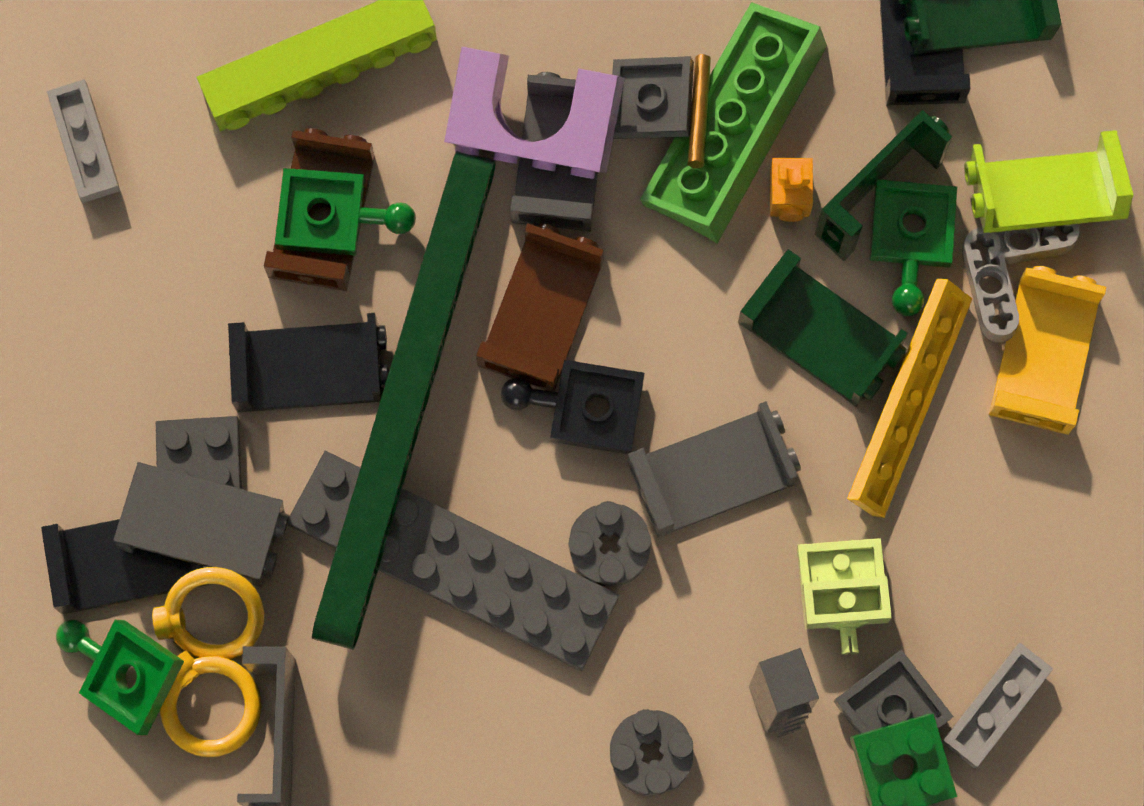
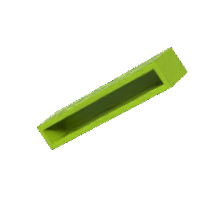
[196,0,437,132]

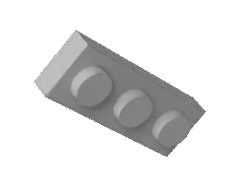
[47,79,121,203]
[942,643,1053,769]

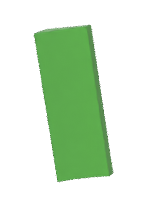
[640,2,827,244]

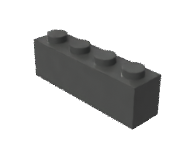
[749,648,819,737]

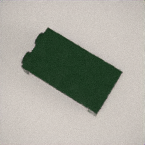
[899,0,1062,54]
[815,110,952,261]
[738,249,908,407]

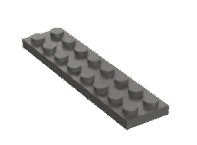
[286,450,619,671]

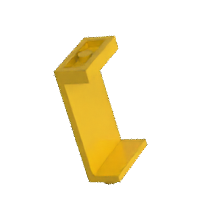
[989,266,1106,435]

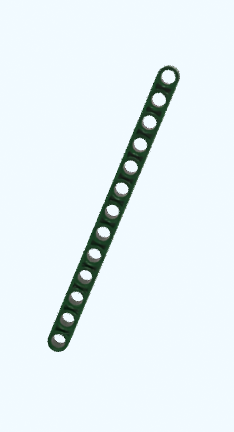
[312,151,496,650]

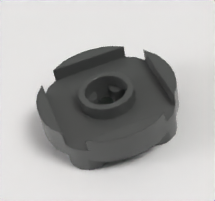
[568,501,651,586]
[610,709,693,795]

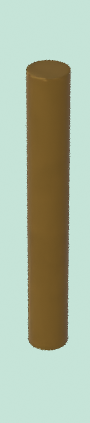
[688,54,711,168]

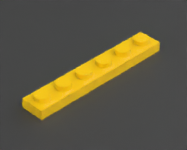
[847,279,973,518]

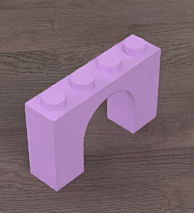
[444,47,625,179]

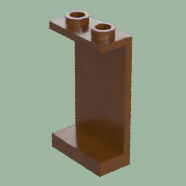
[264,128,375,291]
[476,223,604,392]

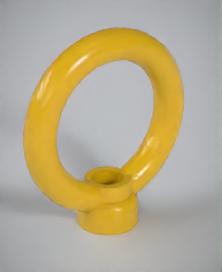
[152,567,264,659]
[160,650,261,757]

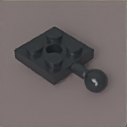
[501,360,645,454]

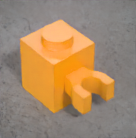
[770,158,813,222]

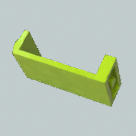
[964,130,1134,233]

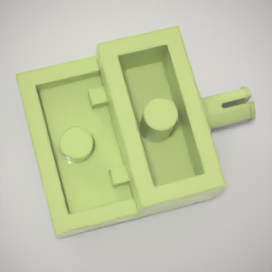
[797,538,892,655]

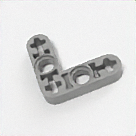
[962,224,1080,342]

